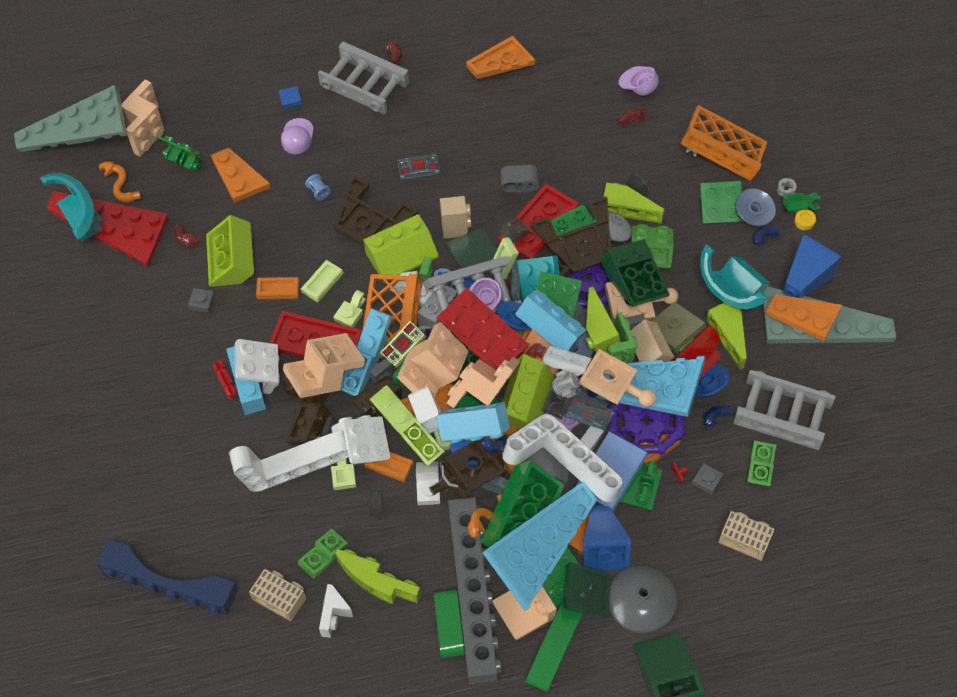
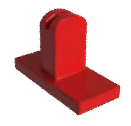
[671,463,689,484]

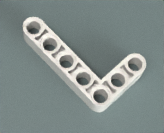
[502,414,622,502]
[229,431,349,492]

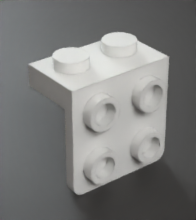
[235,339,280,394]
[331,415,390,464]

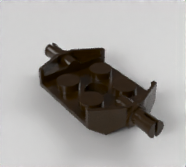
[429,438,507,499]

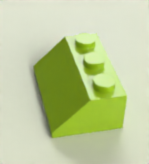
[363,214,439,283]
[206,215,254,287]
[502,354,555,429]

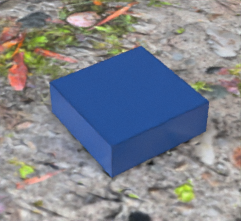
[278,86,302,109]

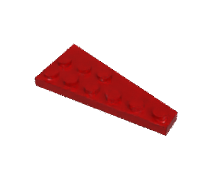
[47,191,169,268]

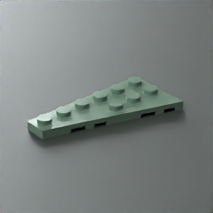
[14,85,127,152]
[762,287,896,344]

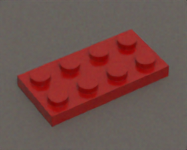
[498,184,579,259]
[436,288,529,371]
[269,311,362,359]

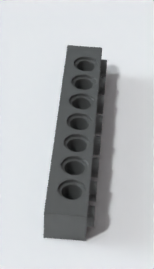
[448,497,501,684]

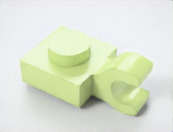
[333,290,366,328]
[331,459,356,490]

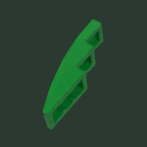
[526,598,586,692]

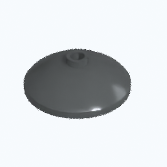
[607,566,677,634]

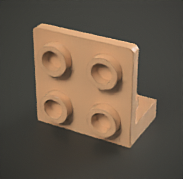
[493,587,556,640]

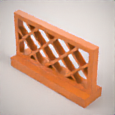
[680,105,767,181]
[363,274,422,358]

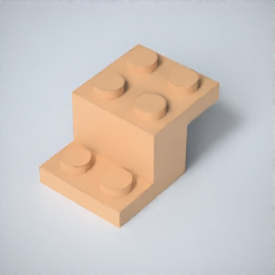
[122,80,165,157]
[397,322,469,398]
[283,333,365,398]
[447,357,520,408]

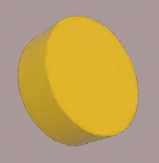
[794,209,816,230]

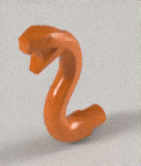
[99,162,141,203]
[468,494,502,538]

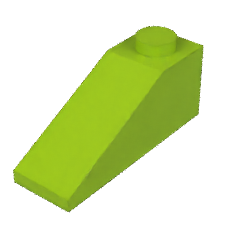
[604,183,664,223]
[585,286,620,353]
[706,303,747,370]

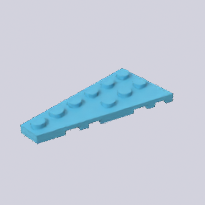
[576,356,705,417]
[483,481,597,611]

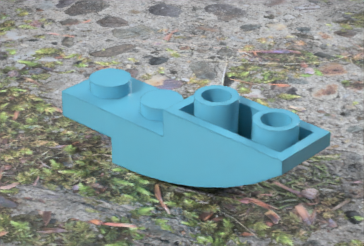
[340,309,393,396]

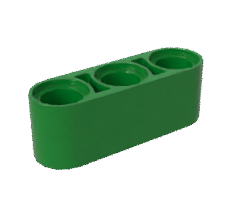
[434,589,465,658]

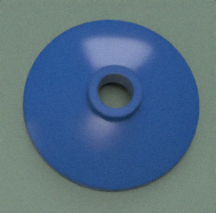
[497,301,532,330]
[695,366,730,397]

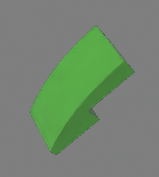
[747,440,776,487]
[298,529,348,579]

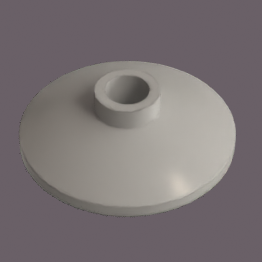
[594,210,632,242]

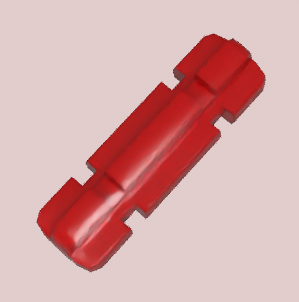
[213,360,238,399]

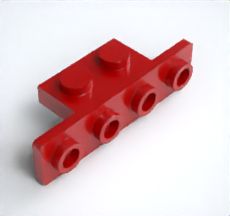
[672,325,721,380]

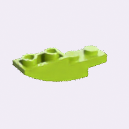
[370,385,445,466]
[336,549,421,604]

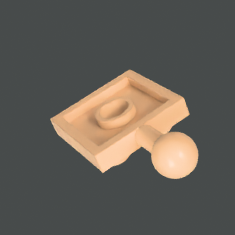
[604,282,678,325]
[579,349,656,407]

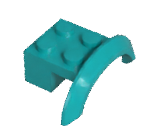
[40,173,103,242]
[700,244,770,309]

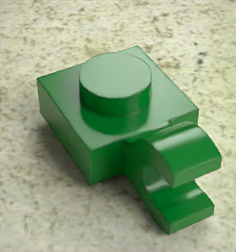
[782,193,820,212]

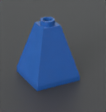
[784,235,841,298]
[583,505,631,572]

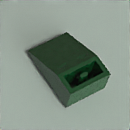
[600,239,670,307]
[634,633,705,697]

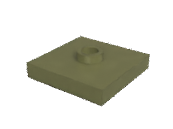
[651,302,705,352]

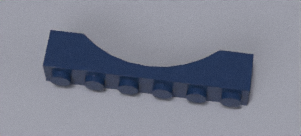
[96,539,238,615]

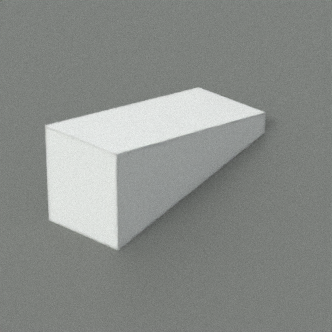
[580,423,605,451]

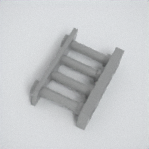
[318,42,409,115]
[423,256,522,314]
[733,370,836,450]

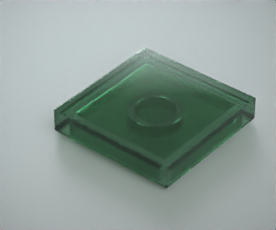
[446,227,497,269]
[563,563,611,620]

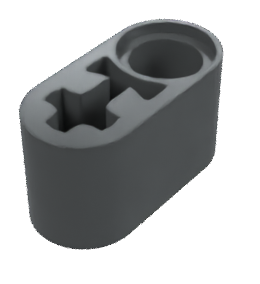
[500,165,539,193]

